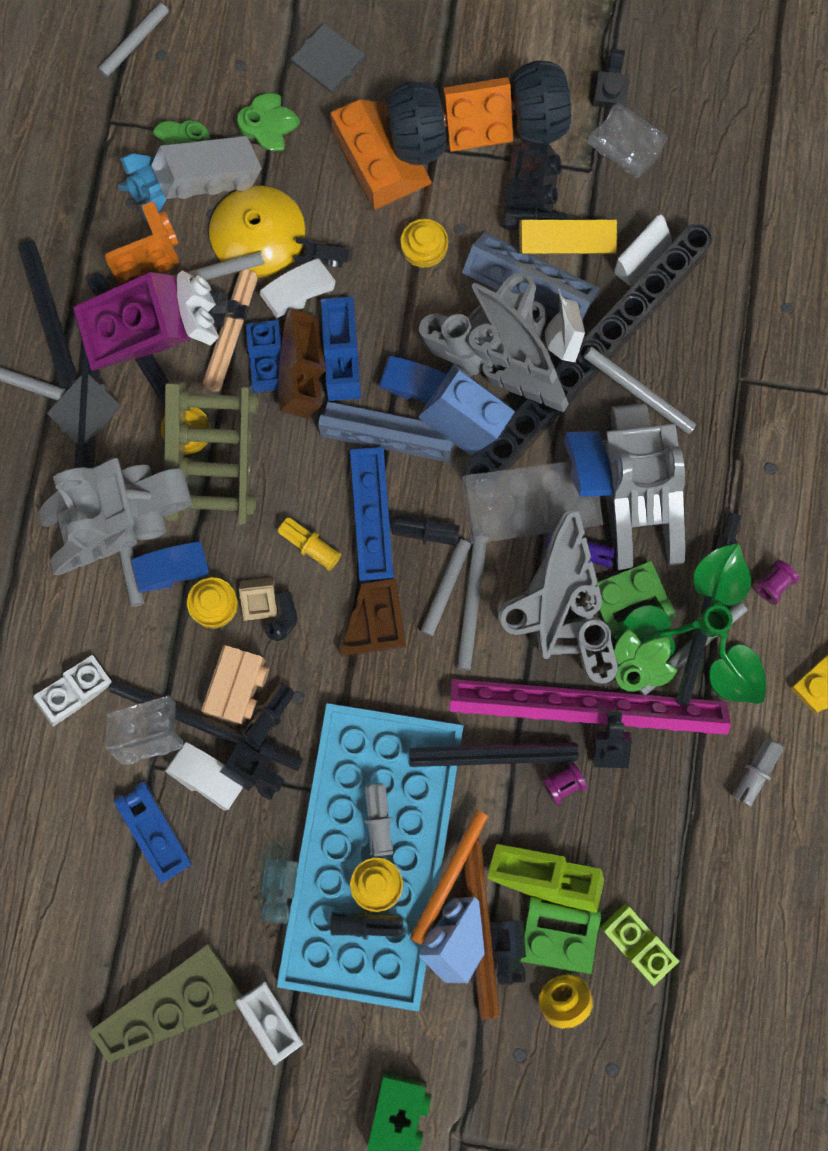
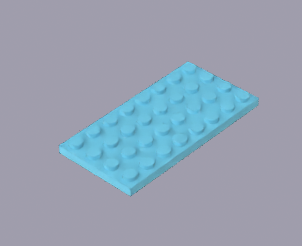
[277,703,464,1011]

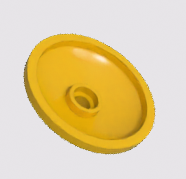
[209,186,306,278]

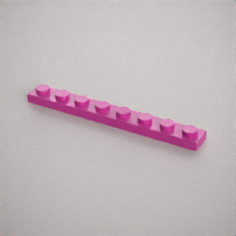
[450,679,731,735]

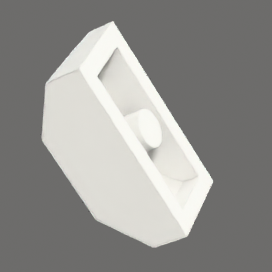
[544,289,585,362]

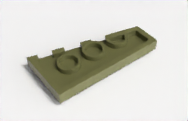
[88,944,244,1063]

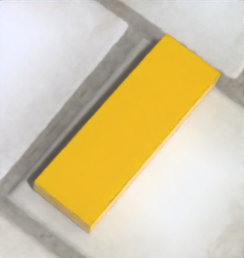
[519,220,617,254]

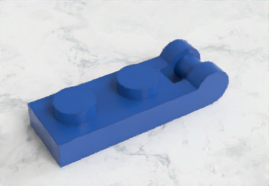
[113,780,193,884]

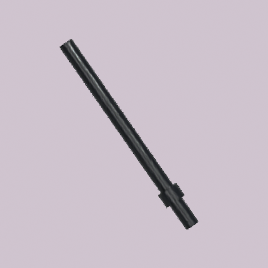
[675,513,741,706]
[110,680,303,771]

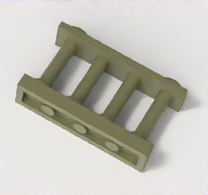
[164,381,259,524]

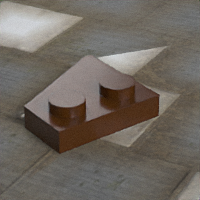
[340,579,406,657]

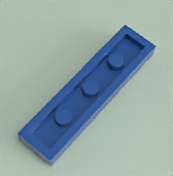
[350,447,394,583]

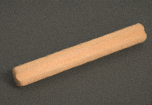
[203,269,257,392]

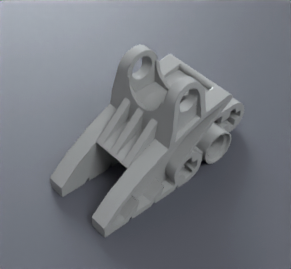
[419,273,569,412]
[602,403,685,572]
[38,458,192,575]
[498,511,618,683]

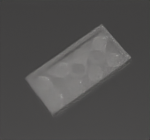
[462,461,603,544]

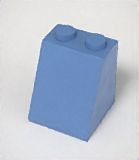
[418,364,515,456]

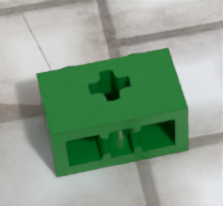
[367,1072,432,1151]

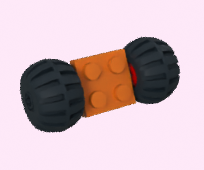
[386,60,571,165]

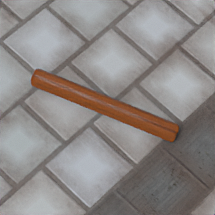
[464,838,499,1019]

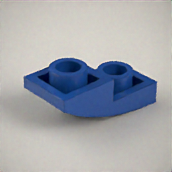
[246,320,282,393]
[378,356,446,404]
[564,431,614,497]
[131,541,209,593]

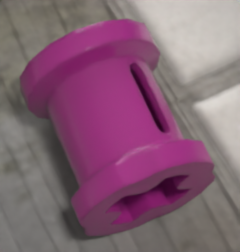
[753,559,800,605]
[542,761,588,805]

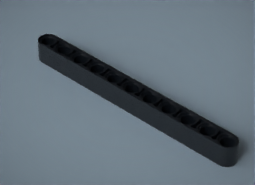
[464,223,713,495]

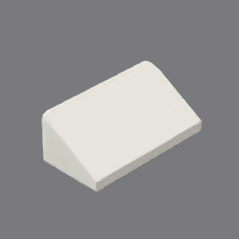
[614,215,672,287]
[235,982,303,1065]

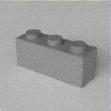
[151,136,262,199]

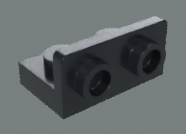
[505,143,562,212]

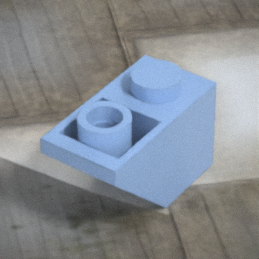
[418,897,485,983]

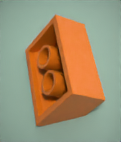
[331,99,431,210]

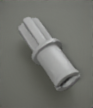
[731,738,784,807]
[365,783,393,856]

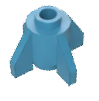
[118,153,167,220]

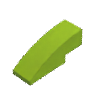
[487,844,604,913]

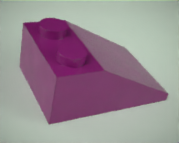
[73,272,192,370]

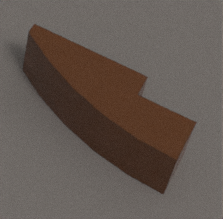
[278,308,326,419]

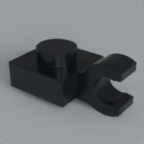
[593,49,630,111]
[293,237,354,267]
[208,291,249,327]
[593,711,632,768]
[220,741,285,800]
[490,920,526,985]

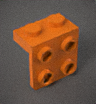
[104,201,180,285]

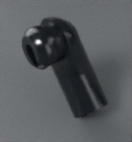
[265,592,298,641]

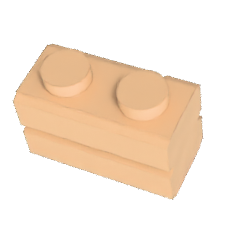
[201,645,269,726]

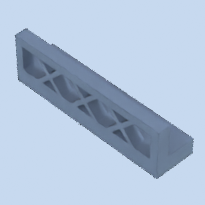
[462,232,600,322]
[318,402,454,463]

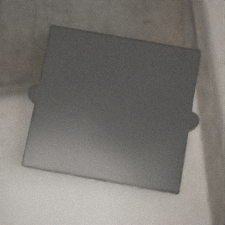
[291,24,366,94]
[47,374,122,444]

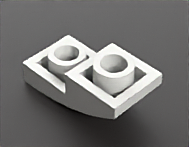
[260,258,336,318]
[177,271,219,346]
[33,655,112,727]
[165,742,243,811]

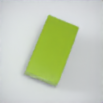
[600,904,679,986]

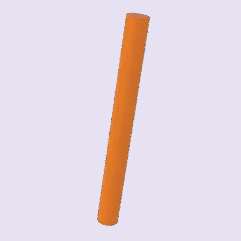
[410,810,489,945]

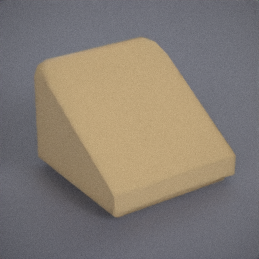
[239,577,278,621]

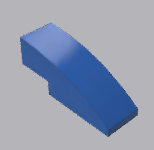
[321,297,361,401]

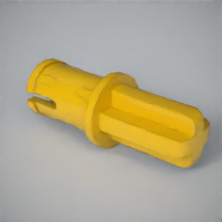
[278,517,342,571]

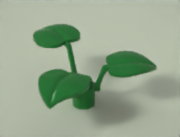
[614,544,766,704]

